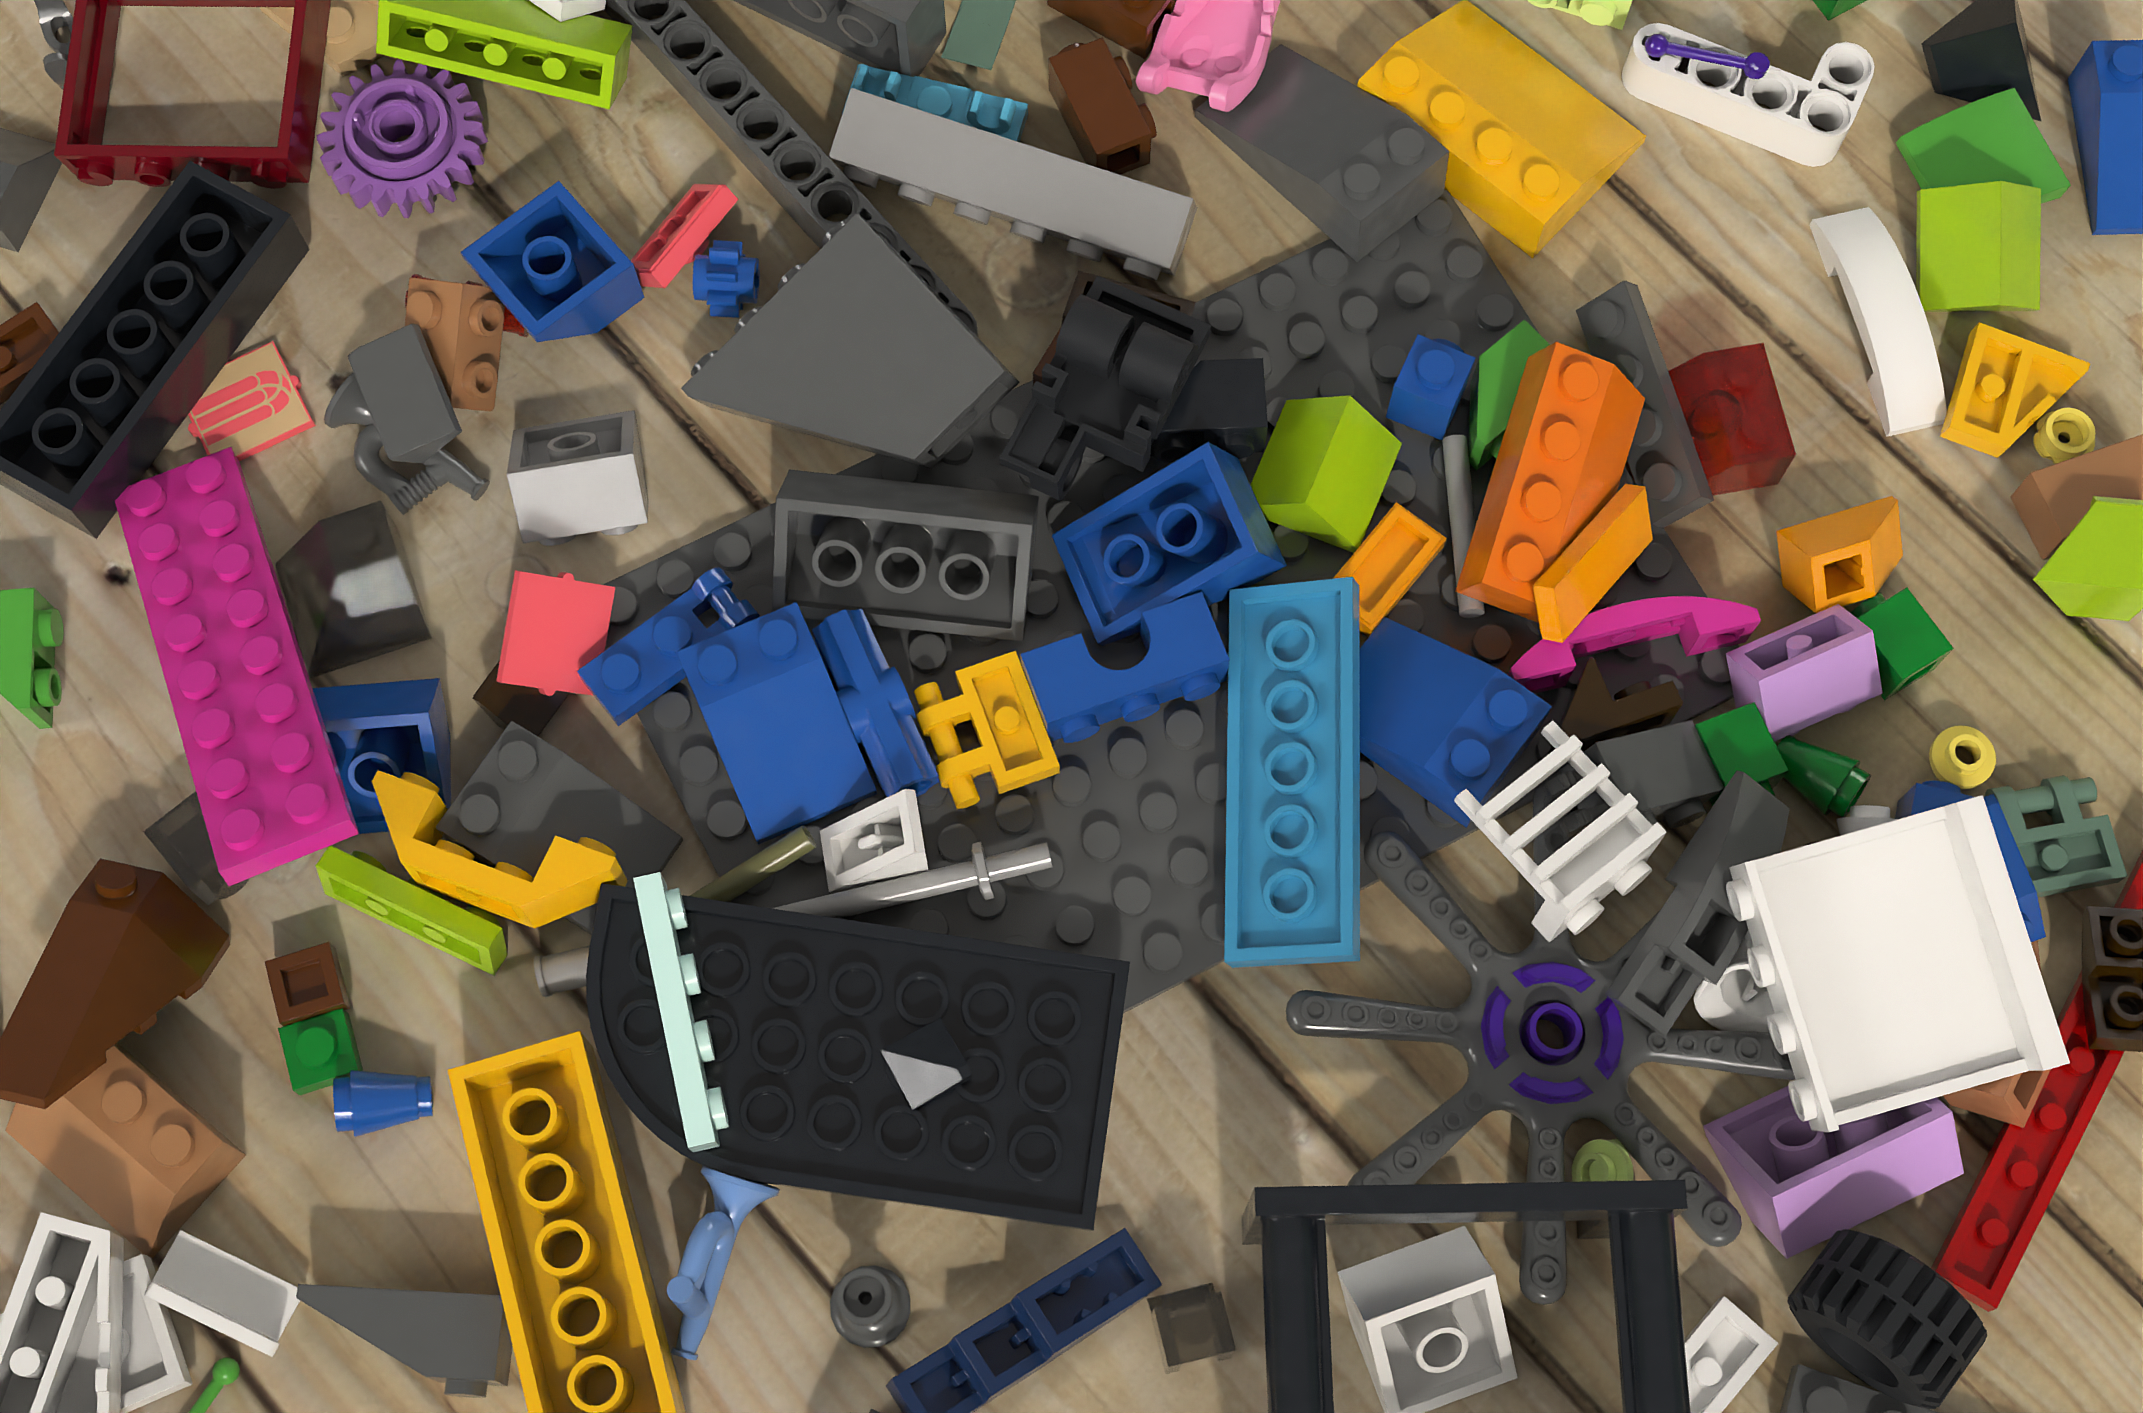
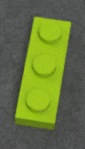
[315,845,508,976]

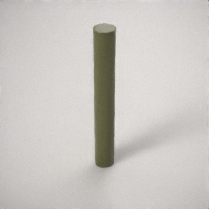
[690,825,817,902]

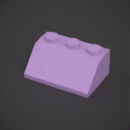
[1704,1086,1964,1259]

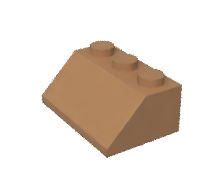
[5,1043,246,1259]

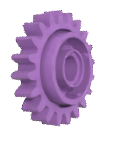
[317,59,488,218]

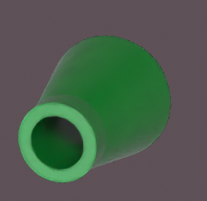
[1777,735,1871,818]

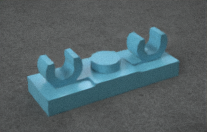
[842,64,1028,142]

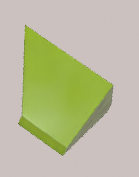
[2033,496,2143,621]

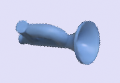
[667,1166,780,1360]

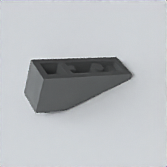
[296,1284,513,1398]

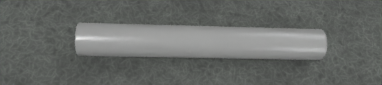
[1442,435,1485,618]

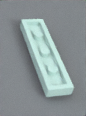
[633,872,729,1152]

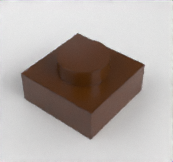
[265,942,351,1027]

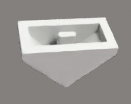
[820,789,929,893]

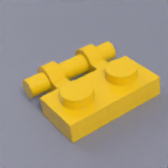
[914,650,1060,809]

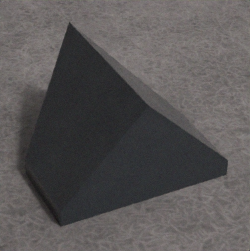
[1921,0,2041,121]

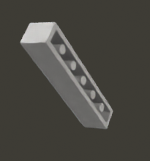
[828,88,1198,281]

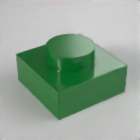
[278,1008,363,1095]

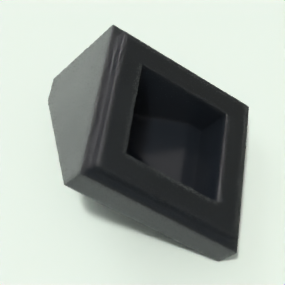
[880,1018,973,1111]

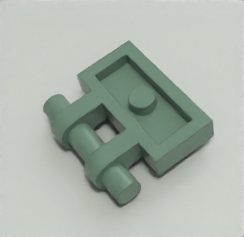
[1983,775,2127,897]

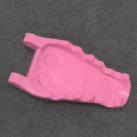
[1136,0,1281,112]

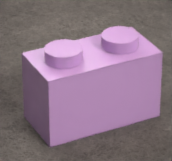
[1726,604,1882,742]

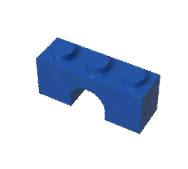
[1020,591,1230,743]

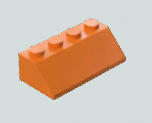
[1455,342,1645,623]

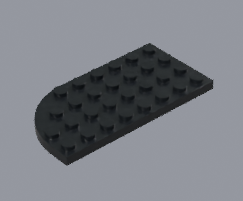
[586,883,1130,1231]

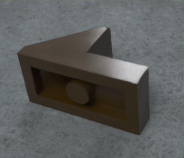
[1548,657,1683,754]

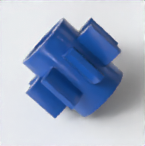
[692,240,760,318]

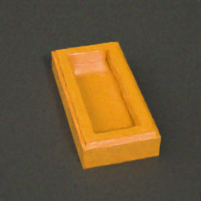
[1333,502,1447,637]

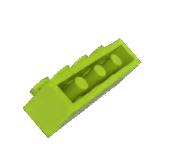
[376,0,633,110]

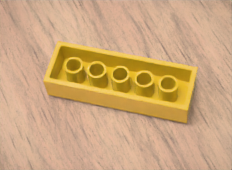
[448,1031,686,1413]

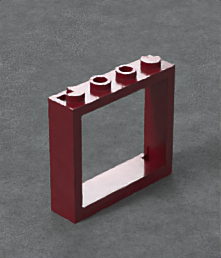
[54,0,331,189]

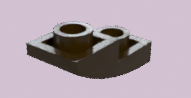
[2082,906,2143,1052]

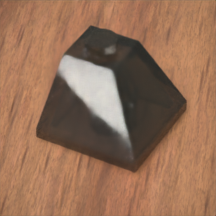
[275,500,432,678]

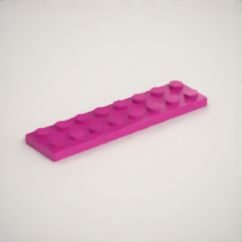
[115,447,359,886]

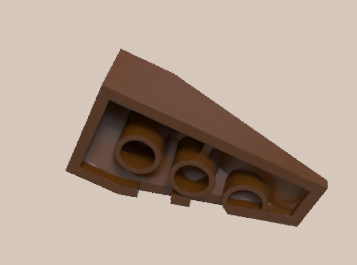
[0,858,230,1109]

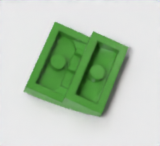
[1896,88,2071,204]

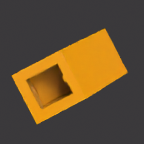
[1776,496,1903,613]

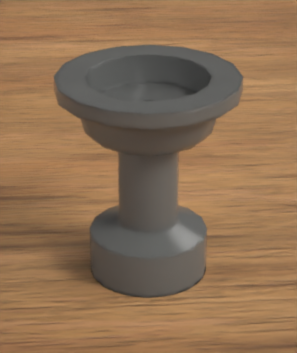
[830,1265,911,1348]

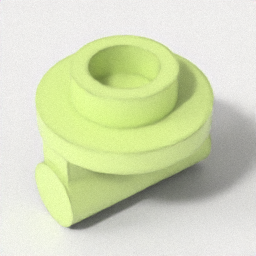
[1572,1139,1634,1182]

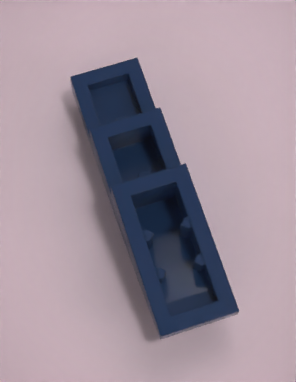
[886,1228,1162,1413]

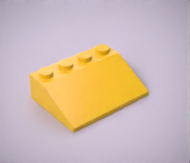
[1357,0,1646,259]

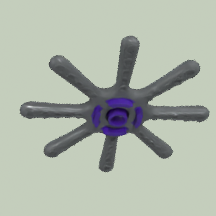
[1285,783,1796,1305]

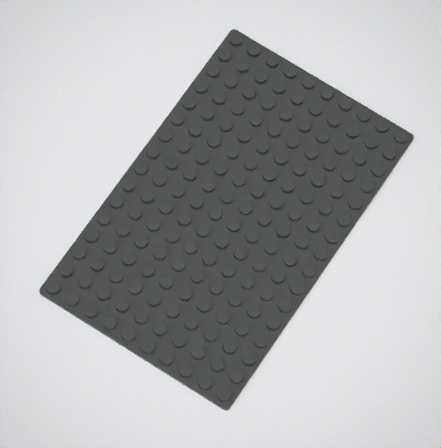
[603,189,1739,1014]

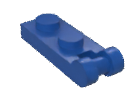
[577,567,760,726]

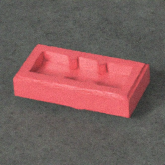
[630,184,738,288]

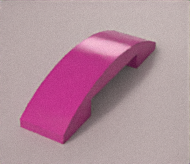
[1508,596,1761,694]

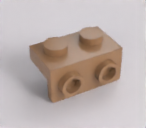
[405,277,505,412]

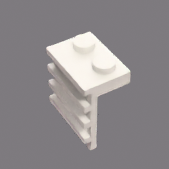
[1454,721,1666,942]

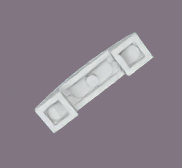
[1809,207,1947,437]

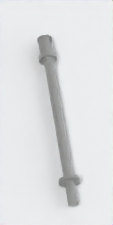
[534,842,1053,997]

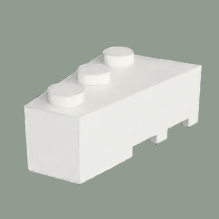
[0,1212,124,1413]

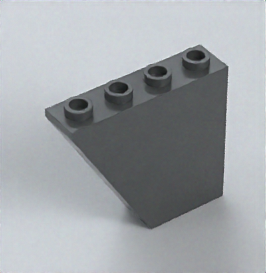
[681,213,1020,469]

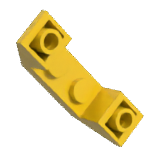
[372,770,628,929]

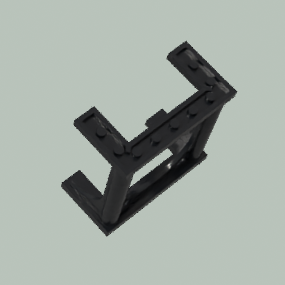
[1242,1180,1691,1413]

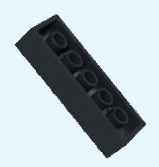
[0,161,310,539]

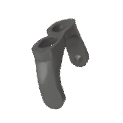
[34,0,73,89]

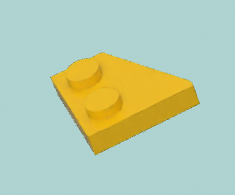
[1940,322,2090,458]

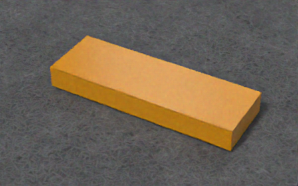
[1533,484,1653,643]

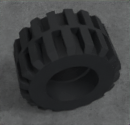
[1787,1229,1987,1409]

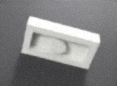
[145,1230,300,1357]

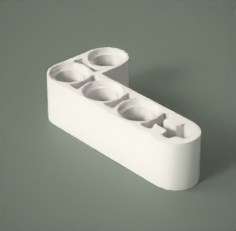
[1621,23,1875,167]

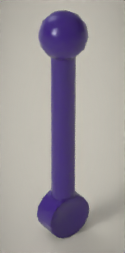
[1645,34,1770,79]

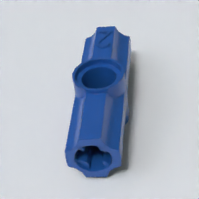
[812,608,939,798]

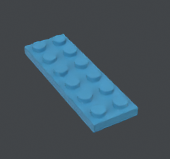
[1224,577,1360,968]

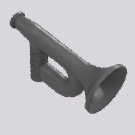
[324,372,490,515]

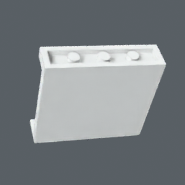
[1726,795,2070,1132]

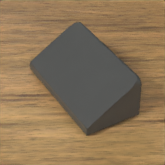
[348,324,462,463]

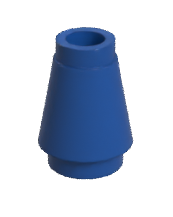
[333,1070,433,1137]

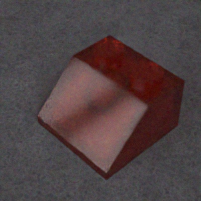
[1668,343,1796,496]

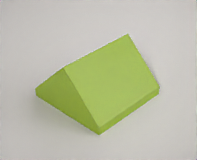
[1916,181,2041,312]
[1250,395,1402,553]

